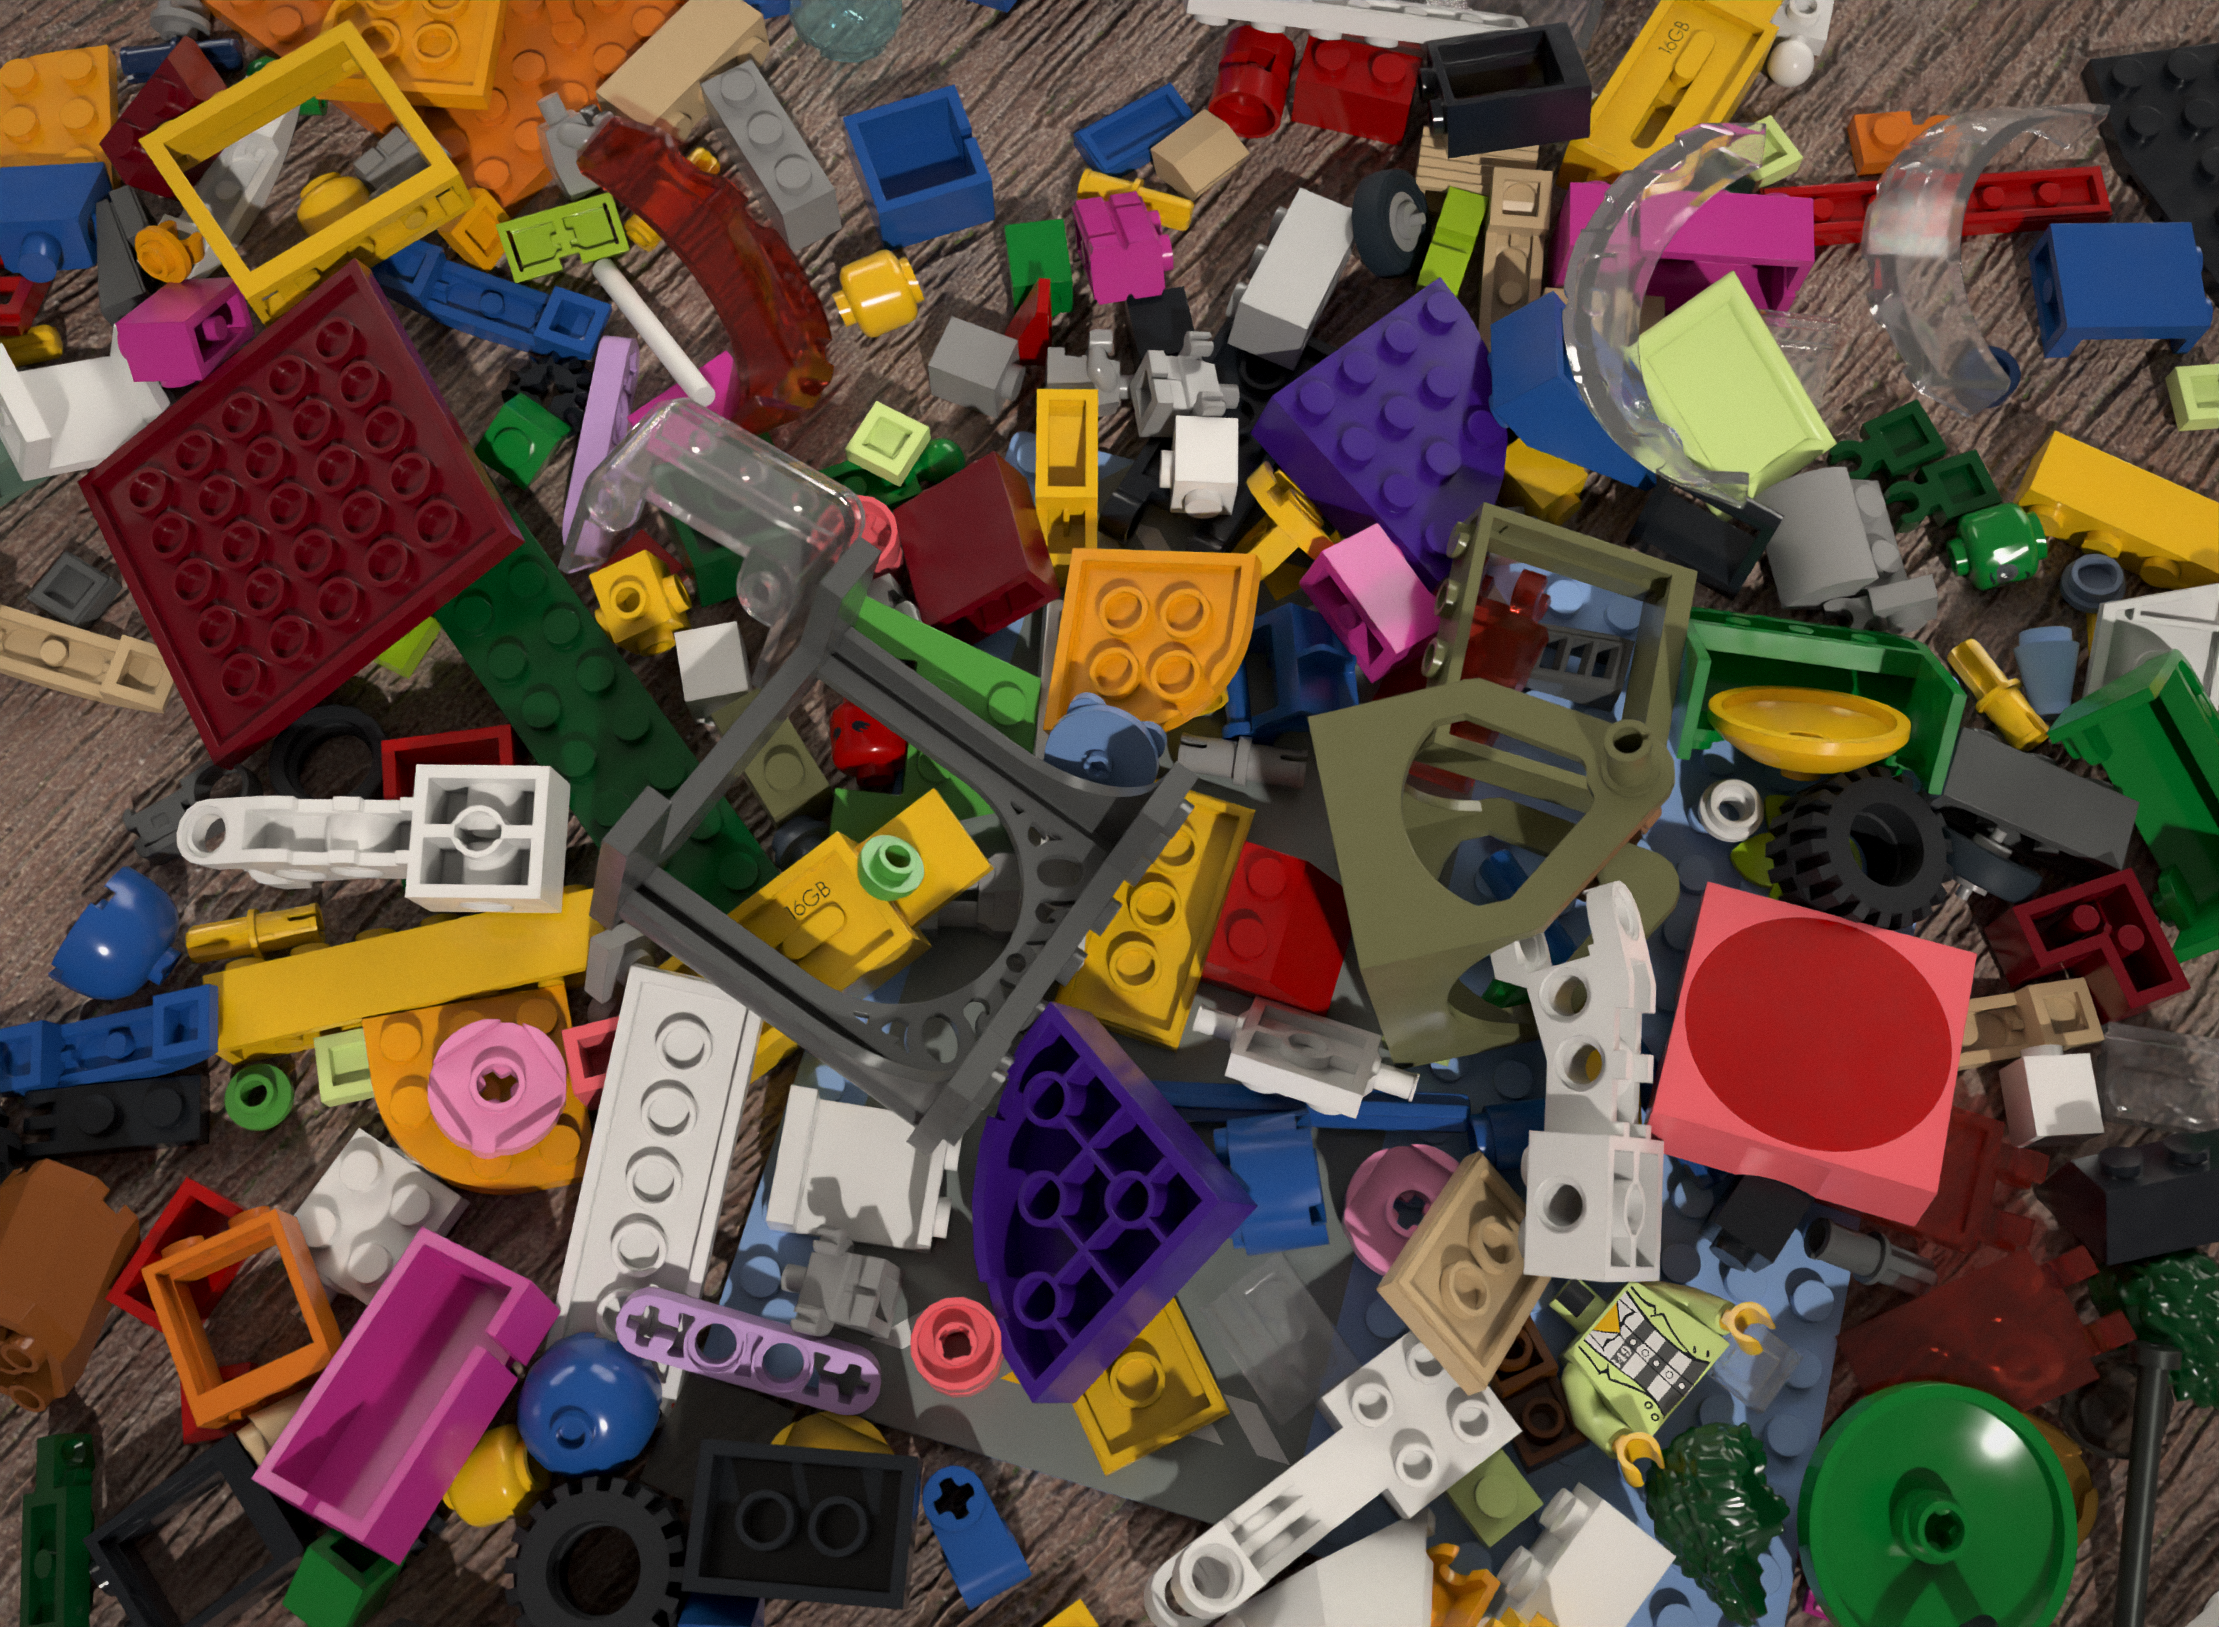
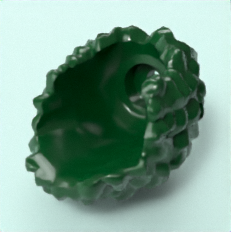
[2087,1247,2219,1411]
[1644,1422,1790,1627]

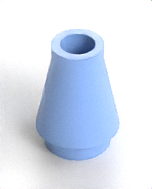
[2013,626,2080,721]

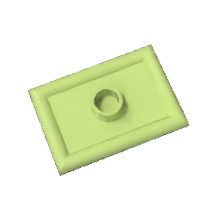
[1614,270,1837,522]

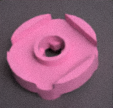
[428,1019,566,1159]
[1342,1144,1460,1277]

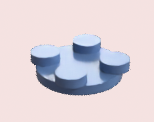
[1043,692,1167,787]

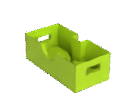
[1414,186,1489,299]
[496,192,631,284]

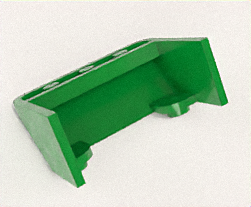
[1668,607,1967,795]
[2047,649,2219,964]

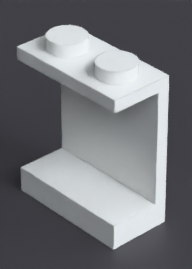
[0,324,177,482]
[766,1085,963,1254]

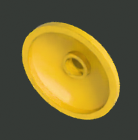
[1707,685,1911,781]

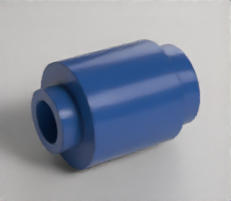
[1467,1098,1545,1172]

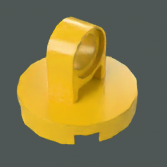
[1231,461,1345,581]

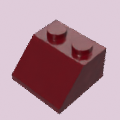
[99,36,228,202]

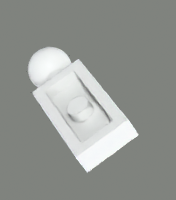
[1767,0,1834,87]

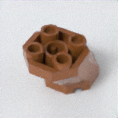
[0,1158,141,1413]

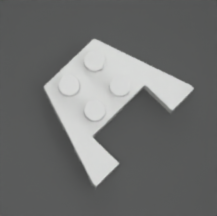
[2082,583,2219,711]

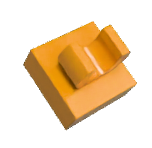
[437,187,514,274]

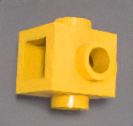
[589,550,692,656]

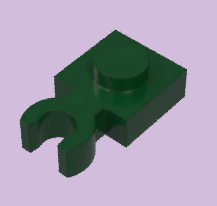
[1826,399,1948,483]
[1883,449,2003,533]

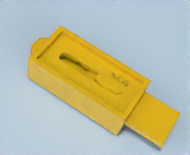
[1555,0,1784,193]
[624,788,994,1085]

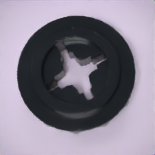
[501,351,593,440]

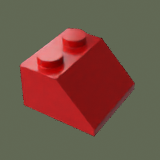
[1291,33,1427,146]
[1200,841,1352,1018]

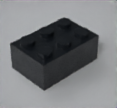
[681,1438,923,1610]

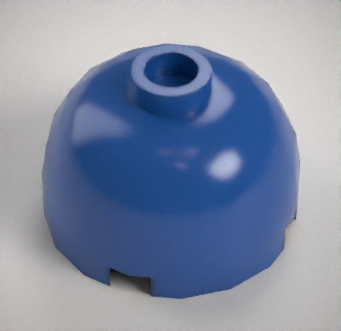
[48,866,182,1000]
[517,1332,662,1479]

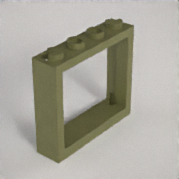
[1413,502,1698,813]

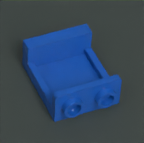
[2028,222,2213,358]

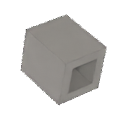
[928,316,1026,419]

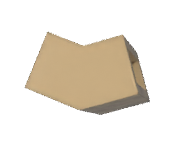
[1150,109,1250,202]

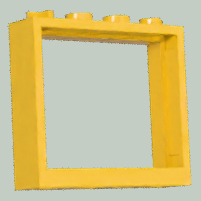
[139,19,475,328]

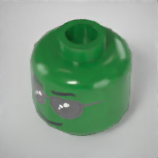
[1946,502,2048,591]

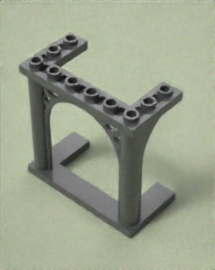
[589,536,1199,1157]

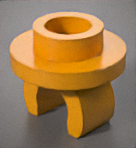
[135,220,205,283]

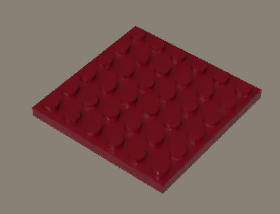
[78,258,526,771]

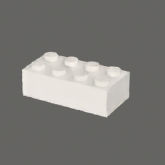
[1476,1482,1676,1627]

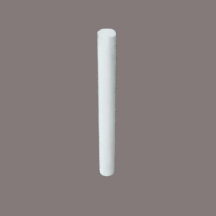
[592,259,715,408]

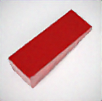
[1005,278,1053,366]

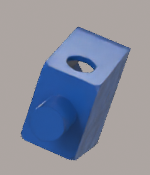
[0,162,113,283]

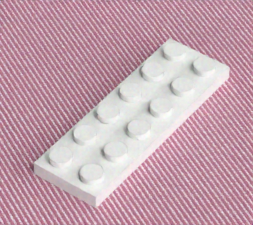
[545,963,764,1400]

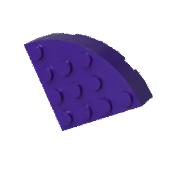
[1251,277,1508,594]
[972,1001,1258,1403]

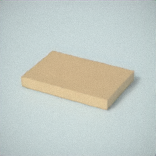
[1376,1150,1552,1396]

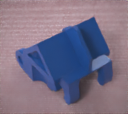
[1221,602,1360,746]

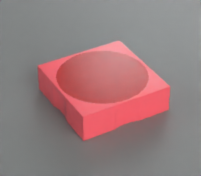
[1643,881,1977,1227]

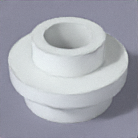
[1698,779,1764,842]

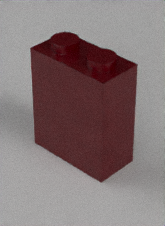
[893,451,1062,646]

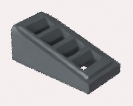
[96,199,157,327]
[1489,617,1635,712]

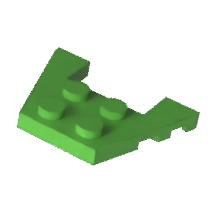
[828,596,1041,843]

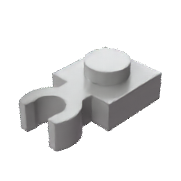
[584,922,657,1023]

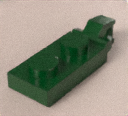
[19,1433,96,1627]

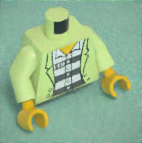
[1548,1279,1776,1487]

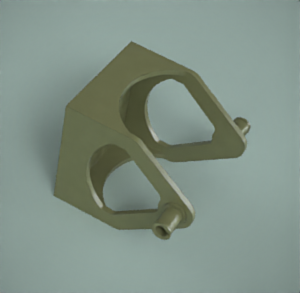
[1307,678,1680,1069]

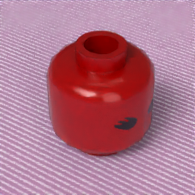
[829,697,907,787]

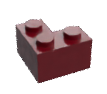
[1984,867,2191,1027]

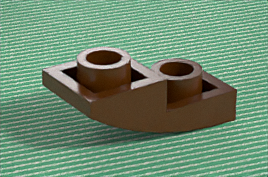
[1488,1315,1590,1475]

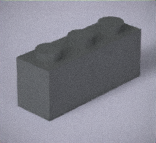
[1920,726,2140,884]

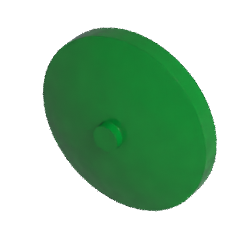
[1796,1381,2078,1627]

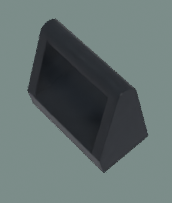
[1625,456,1784,601]

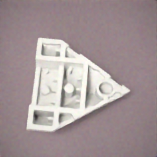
[1213,1506,1436,1627]

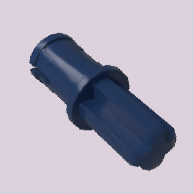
[120,36,244,85]

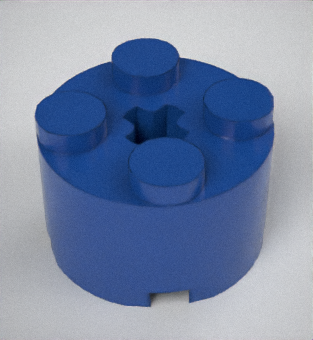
[1213,1108,1330,1256]

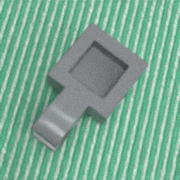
[1823,574,1938,634]

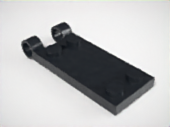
[1097,317,1338,553]

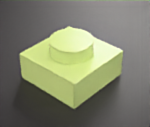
[1718,115,1803,194]
[2165,364,2219,431]
[845,401,931,487]
[313,1028,375,1107]
[1443,1448,1544,1548]

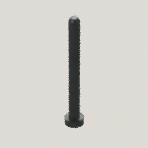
[2112,1340,2183,1627]

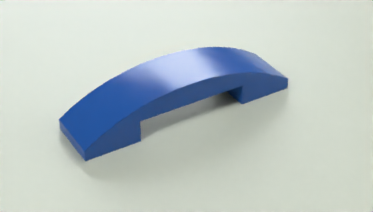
[370,240,613,360]
[0,984,218,1098]

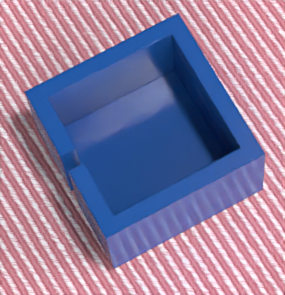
[842,84,995,251]

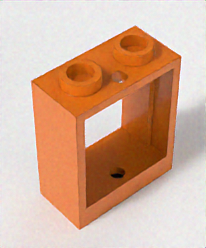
[141,1206,344,1430]

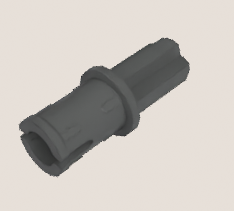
[1804,1217,1939,1297]

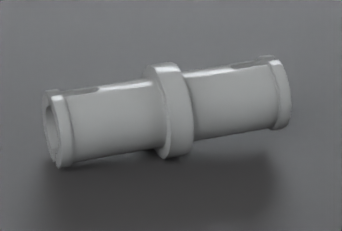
[1177,732,1309,790]

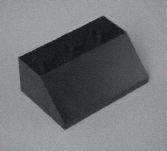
[2037,1129,2219,1266]

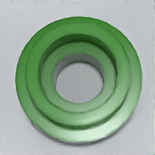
[857,835,924,901]
[224,1064,294,1131]

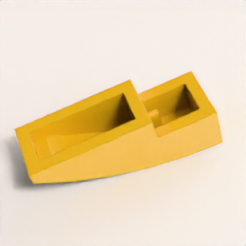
[1035,389,1098,587]

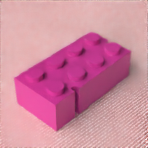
[1547,181,1815,325]
[251,1227,561,1566]

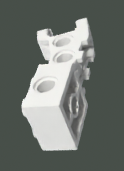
[176,764,570,913]
[1490,881,1664,1282]
[1144,1330,1522,1627]

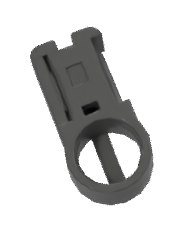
[122,760,263,865]

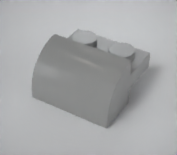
[1753,467,1908,610]

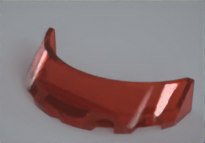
[576,116,835,451]

